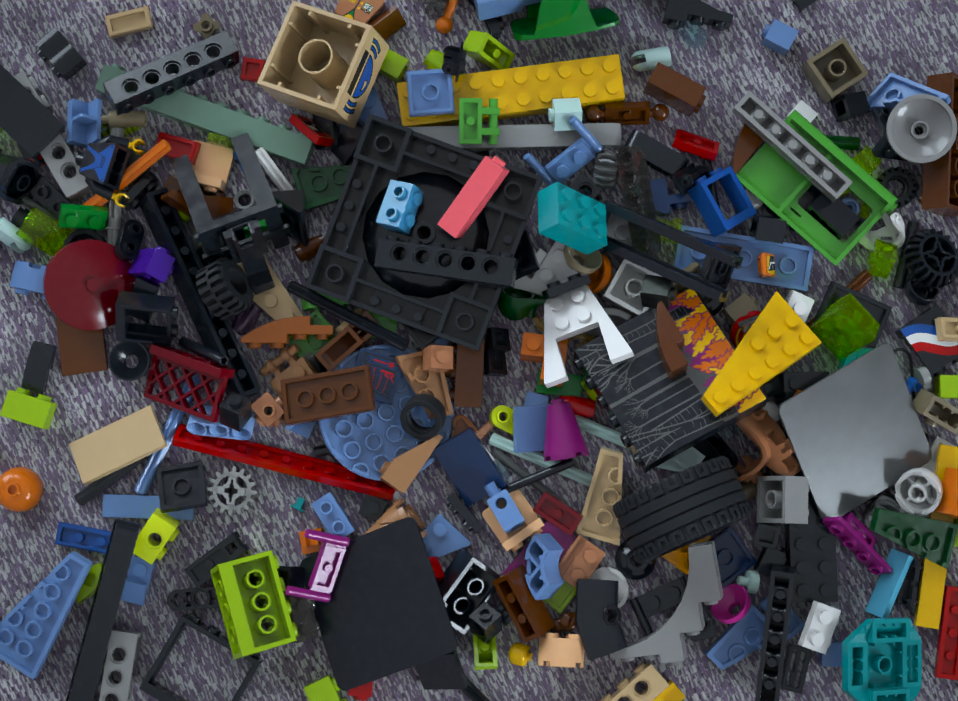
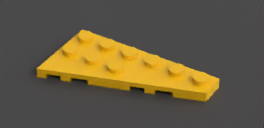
[701,291,822,417]

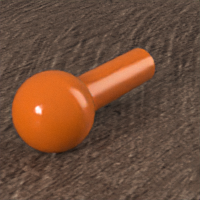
[435,0,459,34]

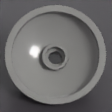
[886,94,957,163]

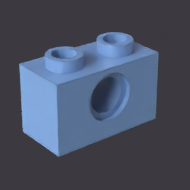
[311,492,357,537]

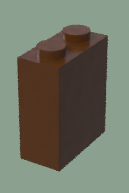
[643,62,707,117]

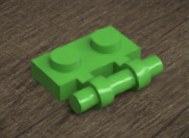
[459,98,500,145]

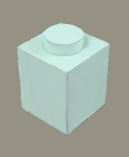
[548,98,583,131]

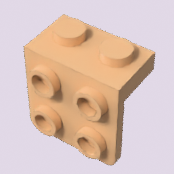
[176,140,234,193]
[482,489,544,552]

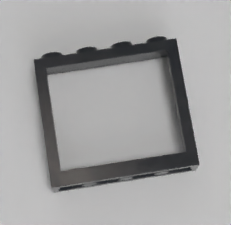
[139,613,264,701]

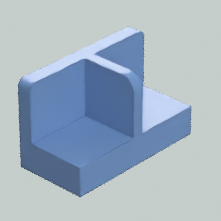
[66,98,102,148]

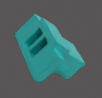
[290,497,305,513]

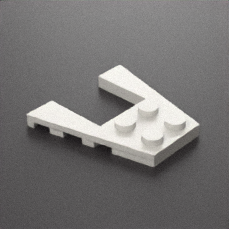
[544,285,634,388]

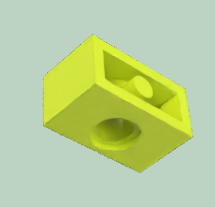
[133,508,181,565]

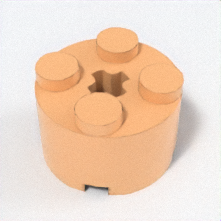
[537,633,584,668]

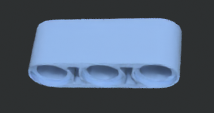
[186,405,256,440]

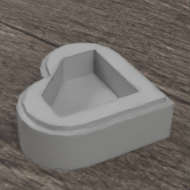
[913,366,932,392]

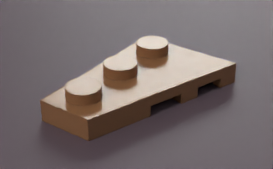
[394,351,454,419]

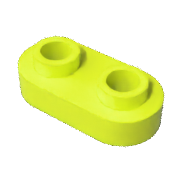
[489,405,513,436]

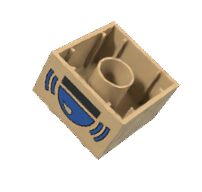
[257,0,390,128]

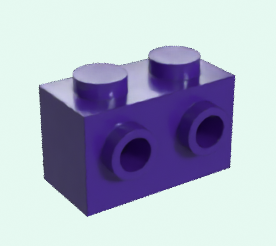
[128,246,176,283]

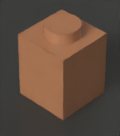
[422,345,453,372]

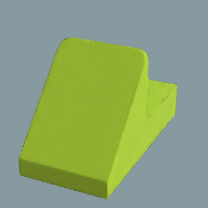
[473,634,498,670]

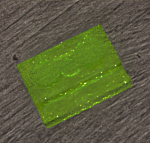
[15,207,73,257]

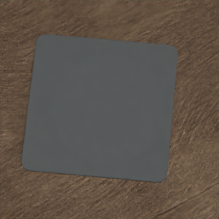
[778,343,932,520]

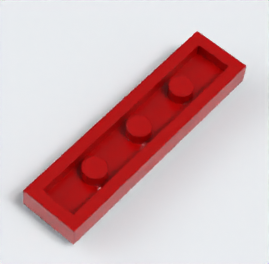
[934,585,958,681]

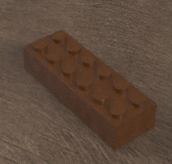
[920,72,958,217]

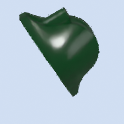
[498,287,546,321]

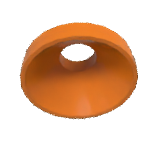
[587,253,613,293]

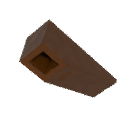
[161,189,233,220]

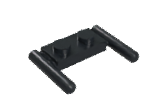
[629,574,711,636]

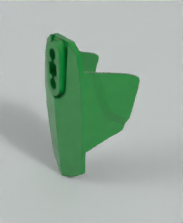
[510,0,620,41]

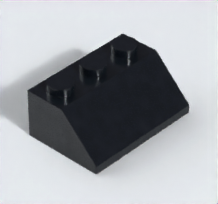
[437,547,501,635]

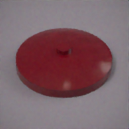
[43,240,136,330]

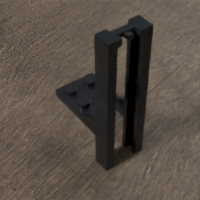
[602,200,743,302]

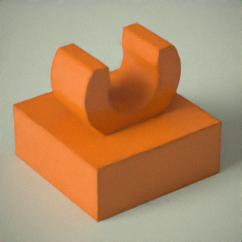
[298,527,322,554]

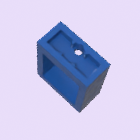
[688,166,757,237]

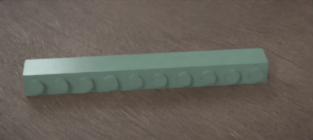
[95,64,315,168]

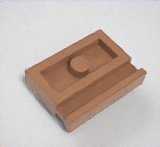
[558,534,606,589]

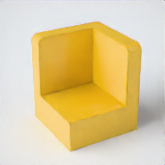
[653,679,685,701]

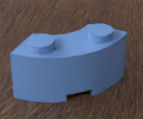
[9,261,46,299]
[524,533,564,600]

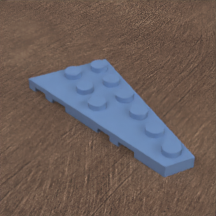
[0,551,93,680]

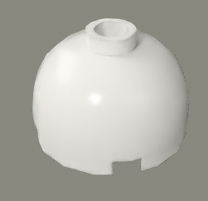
[895,468,943,515]

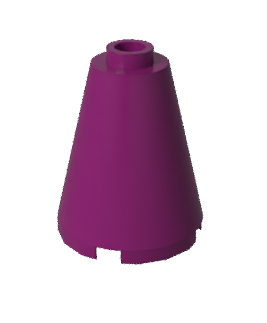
[543,398,589,462]

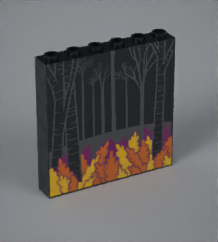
[573,288,768,473]

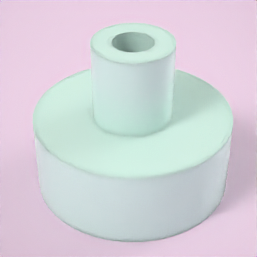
[737,570,760,594]

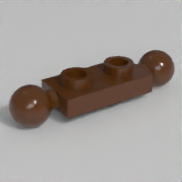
[585,101,669,125]

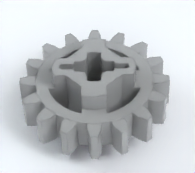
[207,466,258,516]

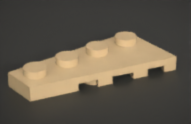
[237,257,304,321]
[576,446,623,546]

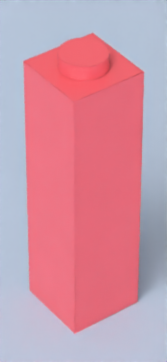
[437,155,509,239]

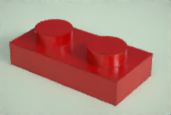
[672,129,720,161]

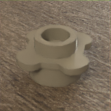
[193,13,220,39]

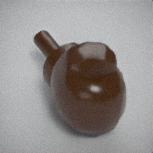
[552,612,577,632]

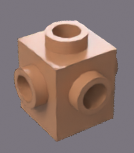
[251,391,285,428]

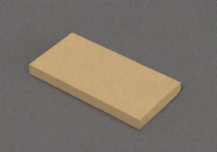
[69,405,168,485]

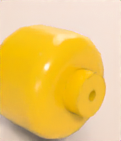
[508,642,533,667]

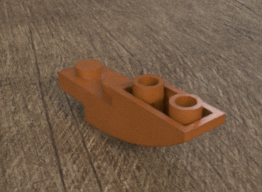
[241,316,335,349]

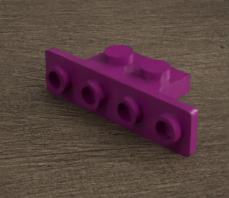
[822,512,892,575]

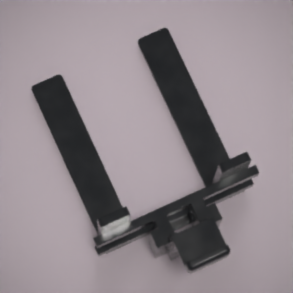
[171,133,291,295]

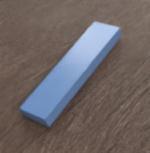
[102,494,195,520]

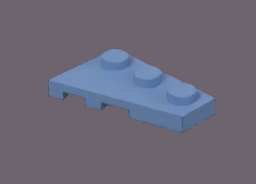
[704,604,765,670]

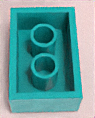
[537,182,607,255]

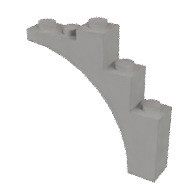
[614,541,724,666]

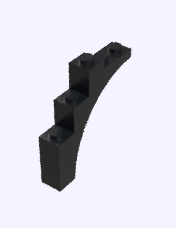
[662,0,733,31]

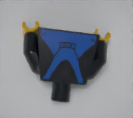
[75,135,146,207]

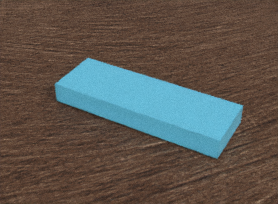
[865,548,914,618]

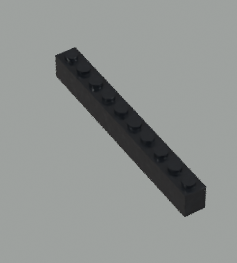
[138,187,261,398]

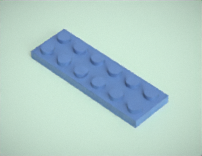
[674,225,814,292]

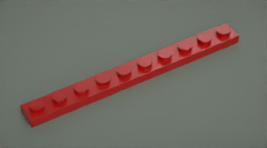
[172,424,396,501]

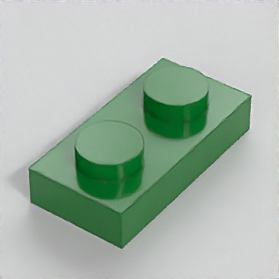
[58,203,108,230]

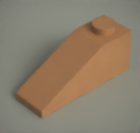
[379,434,443,494]

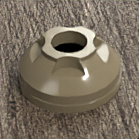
[563,245,603,274]

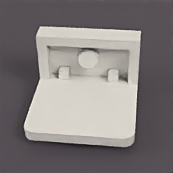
[798,600,841,654]

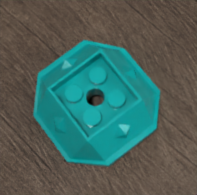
[840,617,922,701]

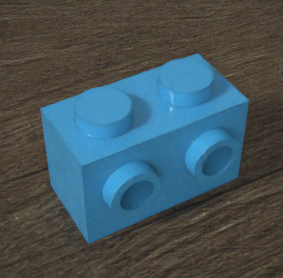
[376,179,424,235]

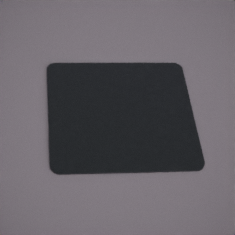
[300,517,458,691]

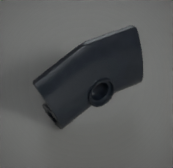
[575,579,627,660]

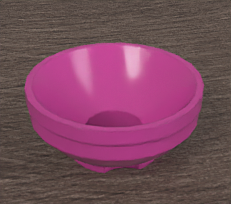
[710,584,751,624]

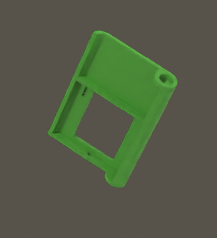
[736,110,898,266]

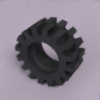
[877,167,918,209]

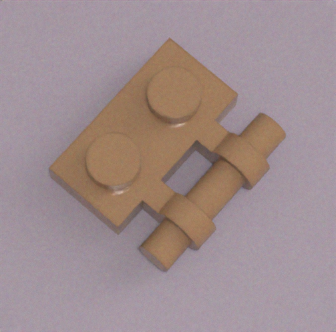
[261,344,317,399]

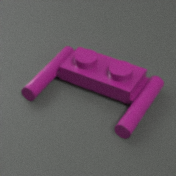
[285,529,350,602]

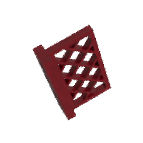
[143,344,235,423]

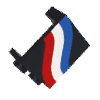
[895,305,958,377]

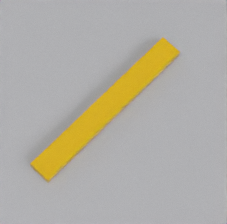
[914,444,958,629]

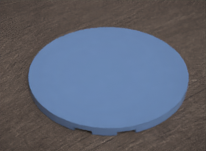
[318,345,454,481]

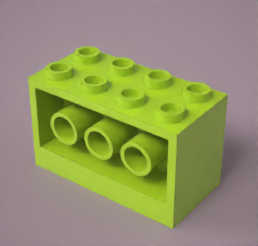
[210,550,298,660]

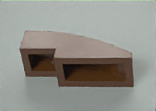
[730,123,763,174]
[655,301,688,379]
[315,310,381,371]

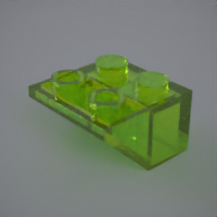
[810,293,880,360]

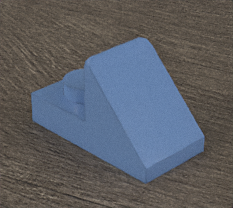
[121,556,156,606]

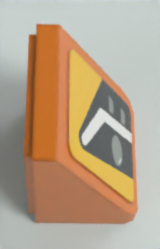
[757,252,776,278]

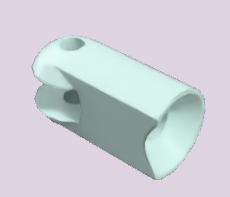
[631,46,671,72]
[0,217,32,253]

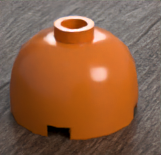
[0,467,44,512]

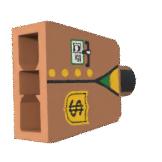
[335,0,386,24]

